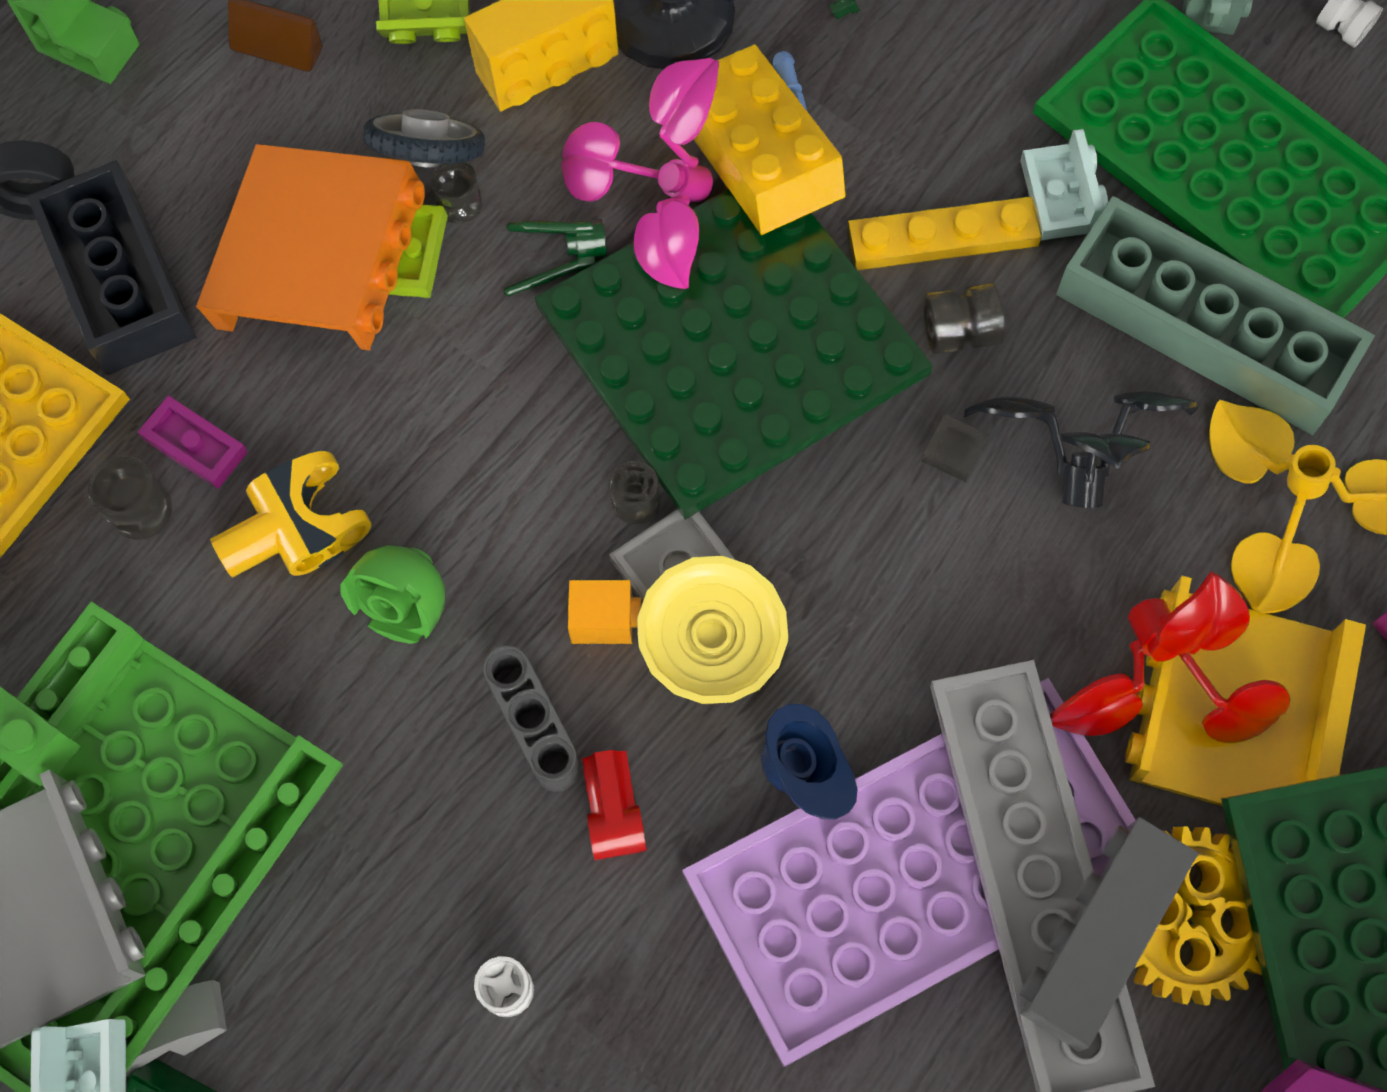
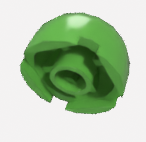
[340,545,445,644]

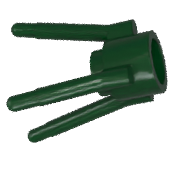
[503,219,606,296]

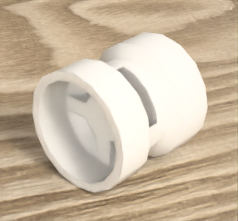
[1316,0,1383,48]
[474,956,534,1017]

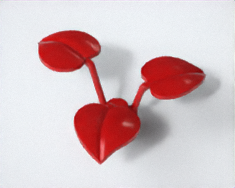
[1049,572,1291,743]

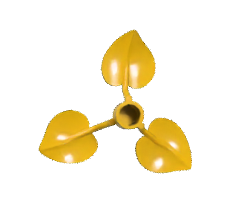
[1209,400,1387,613]

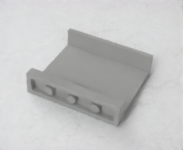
[0,770,146,1049]

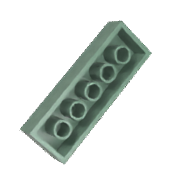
[1056,196,1375,435]

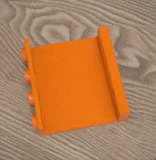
[196,144,425,351]

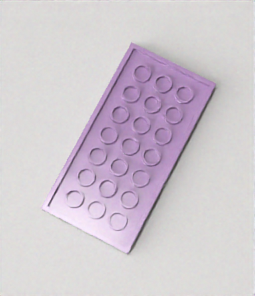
[682,678,1135,1067]

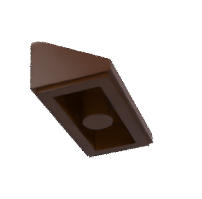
[228,0,323,72]

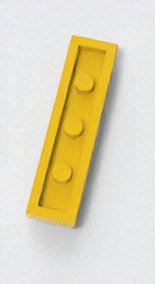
[847,197,1041,270]

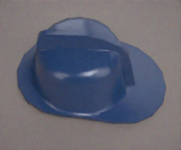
[761,704,858,819]

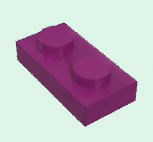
[137,395,248,489]

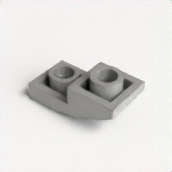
[126,980,227,1076]

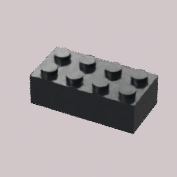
[27,160,197,375]

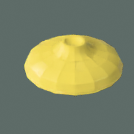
[637,556,788,704]

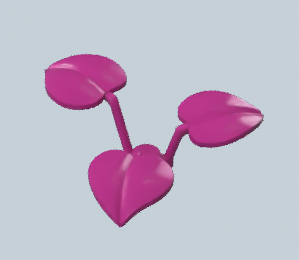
[561,58,719,289]

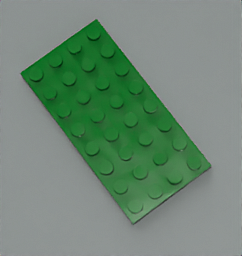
[1033,0,1387,319]

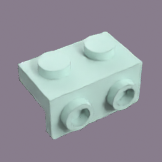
[1020,129,1108,241]
[31,1019,126,1092]

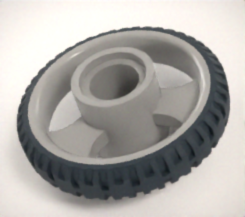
[363,109,485,167]

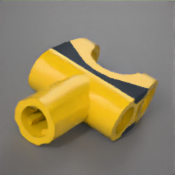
[210,451,372,578]

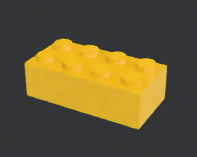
[694,44,845,235]

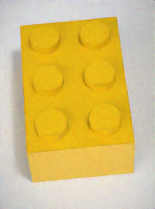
[464,0,618,112]

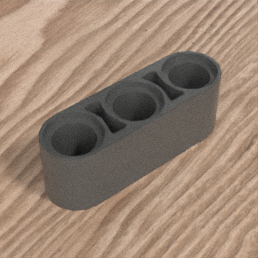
[483,646,580,792]

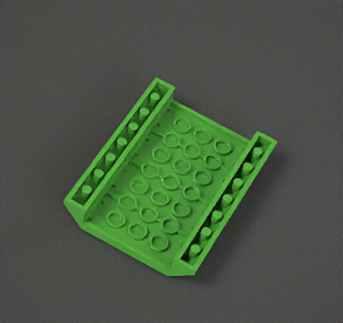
[0,601,343,1092]

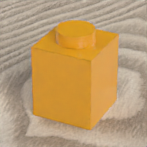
[568,580,642,644]

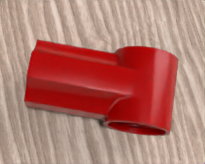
[582,750,647,860]

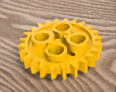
[1133,826,1262,1006]

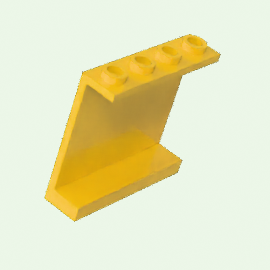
[1125,576,1366,807]

